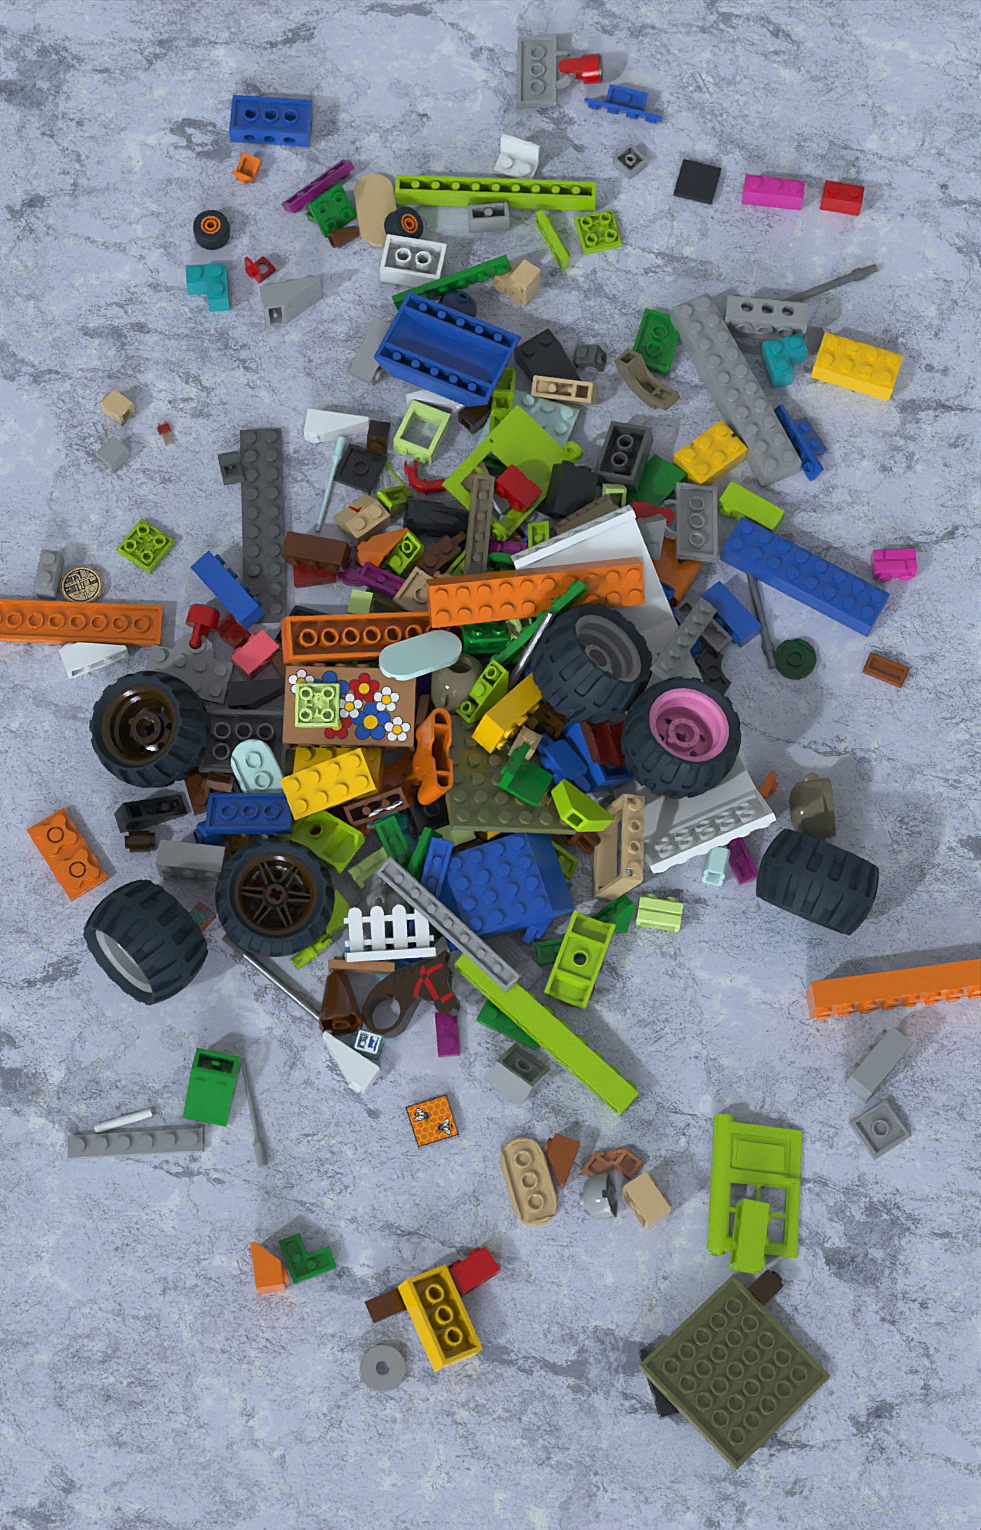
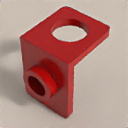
[244,256,276,284]

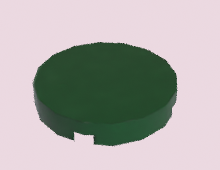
[774,638,816,680]

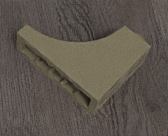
[552,494,617,535]

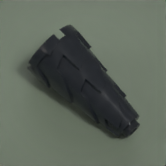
[403,496,469,538]

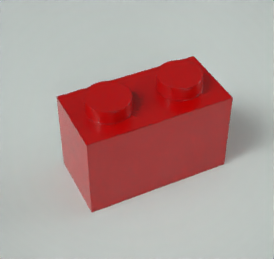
[819,180,865,216]
[448,1246,500,1297]

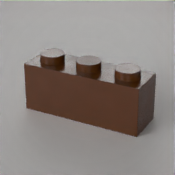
[281,531,352,573]
[343,781,417,827]

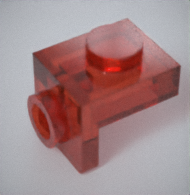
[216,613,251,650]

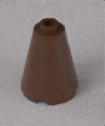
[319,971,363,1035]

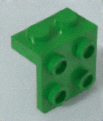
[498,742,553,806]

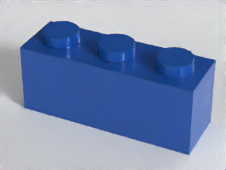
[700,580,762,648]

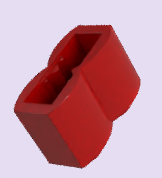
[494,464,542,514]

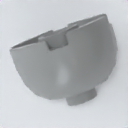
[579,1173,618,1219]

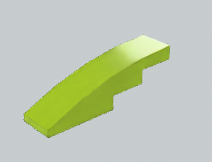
[489,367,517,434]

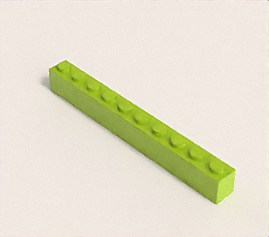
[395,175,596,212]
[453,954,639,1116]

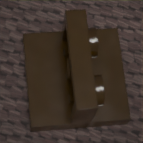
[525,701,569,742]

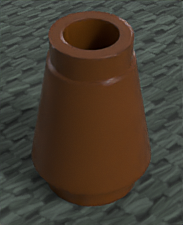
[328,225,359,248]

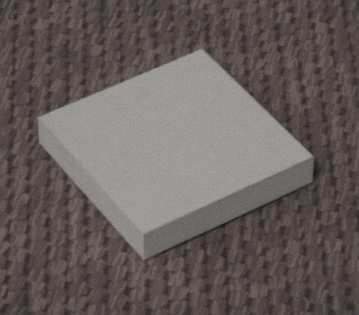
[848,1099,912,1160]

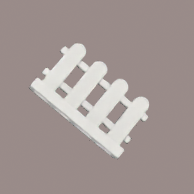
[344,904,436,962]

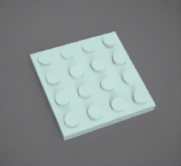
[476,390,580,461]

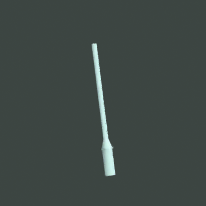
[315,436,346,533]

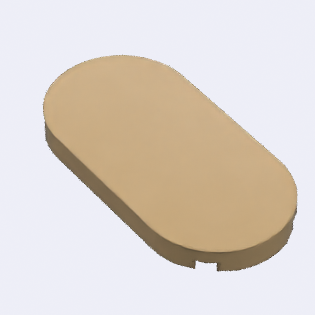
[354,174,397,247]
[500,1137,558,1226]

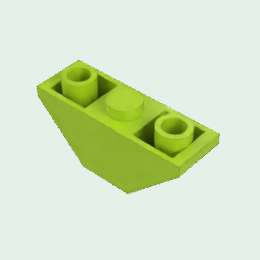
[380,531,424,579]
[455,659,509,724]
[551,778,615,832]

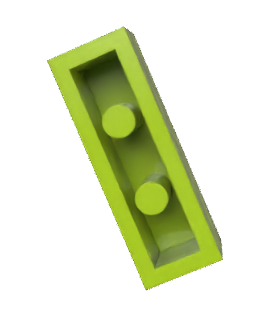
[717,481,785,533]
[729,1198,771,1274]

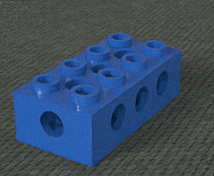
[229,95,313,147]

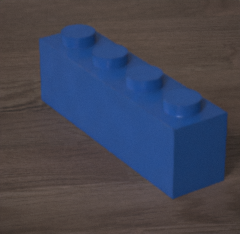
[190,551,265,630]

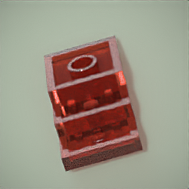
[580,719,626,767]

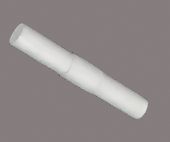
[94,1108,153,1134]

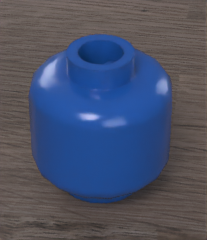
[193,820,226,846]

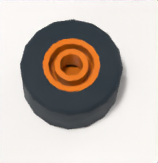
[384,206,423,239]
[193,210,230,250]

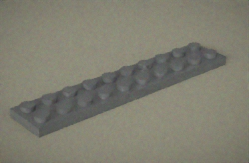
[240,428,287,624]

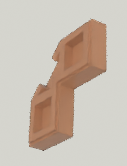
[581,1148,644,1180]

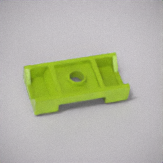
[274,810,366,874]
[544,910,616,1010]

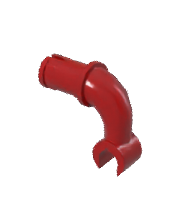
[404,459,446,495]

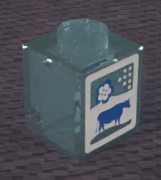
[350,1028,385,1061]

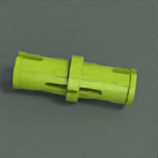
[289,932,332,970]

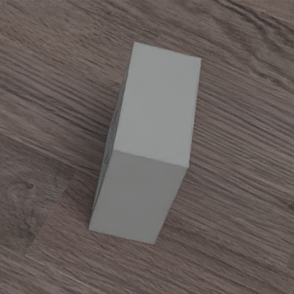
[612,143,648,180]

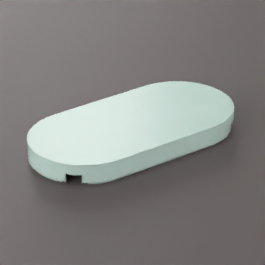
[379,630,462,681]
[231,739,284,793]

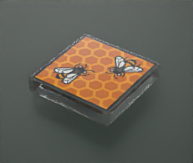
[404,1093,460,1150]

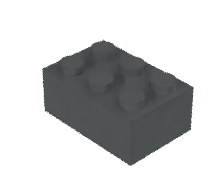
[594,421,654,493]

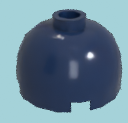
[438,290,477,318]

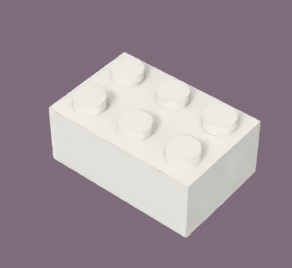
[380,234,447,287]

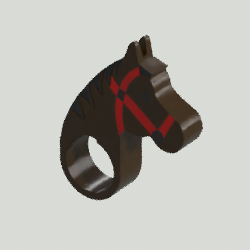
[362,950,461,1038]

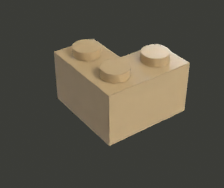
[493,259,541,307]

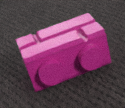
[871,548,918,582]

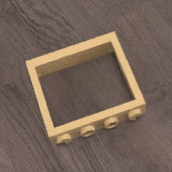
[593,794,645,901]

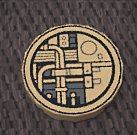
[60,566,103,603]

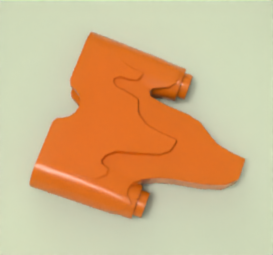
[651,536,702,606]
[405,708,453,805]

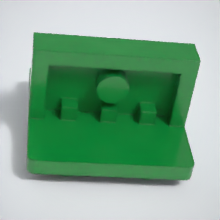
[305,183,357,238]
[459,621,511,654]

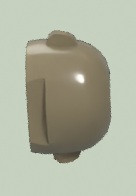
[430,653,484,715]
[789,772,836,841]

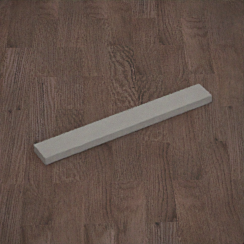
[375,856,521,992]

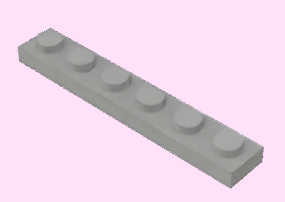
[650,597,717,680]
[68,1128,204,1159]

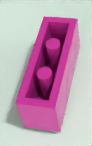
[741,174,805,211]

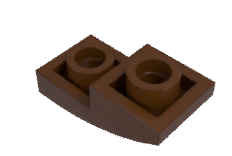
[365,1288,407,1324]

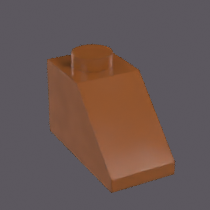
[544,1133,581,1188]

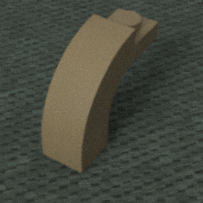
[614,348,680,411]

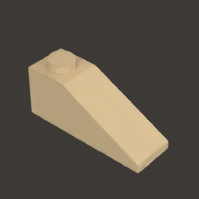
[531,375,598,405]

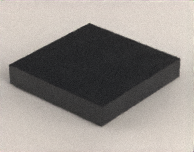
[673,159,722,205]
[333,443,388,494]

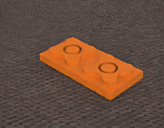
[27,808,109,902]

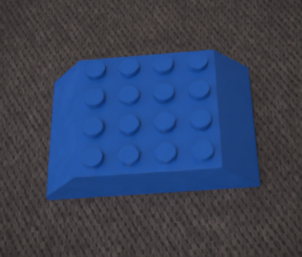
[374,292,521,407]
[438,833,575,952]

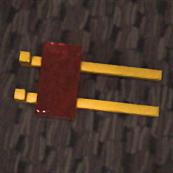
[157,421,173,446]

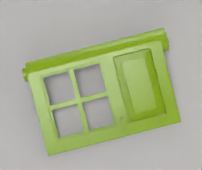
[442,404,584,541]
[707,1114,802,1259]

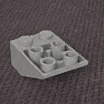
[260,275,322,327]

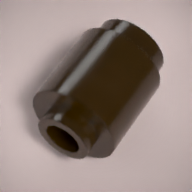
[124,830,156,853]

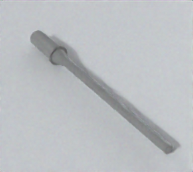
[241,1058,267,1167]

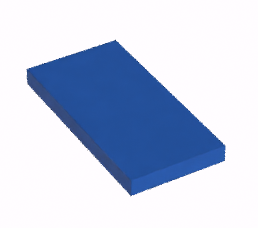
[205,793,294,834]

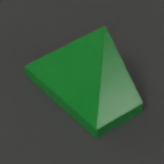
[591,894,635,933]

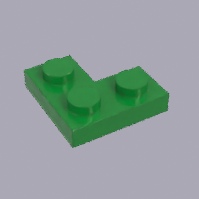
[278,1233,337,1285]

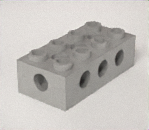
[724,295,809,341]

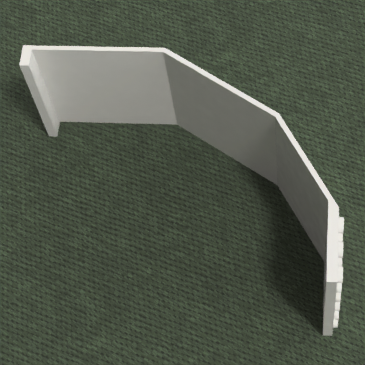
[511,505,776,874]

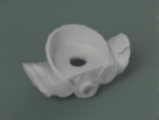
[356,873,410,949]

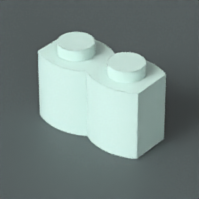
[702,846,730,886]

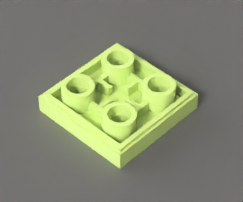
[295,683,340,728]

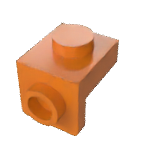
[232,153,263,184]
[756,771,779,801]

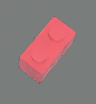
[231,630,280,681]

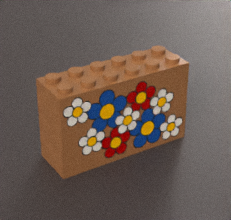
[283,663,418,753]

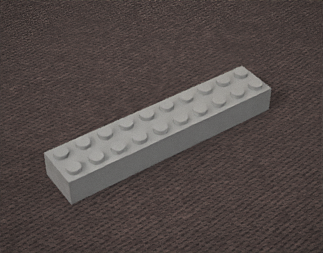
[670,293,802,488]

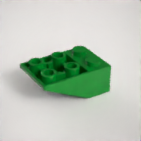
[183,1048,242,1127]

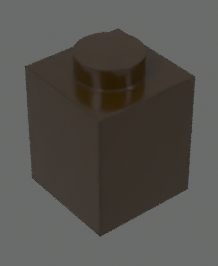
[458,404,491,435]
[366,420,391,454]
[748,1269,784,1306]

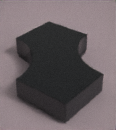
[695,645,731,695]

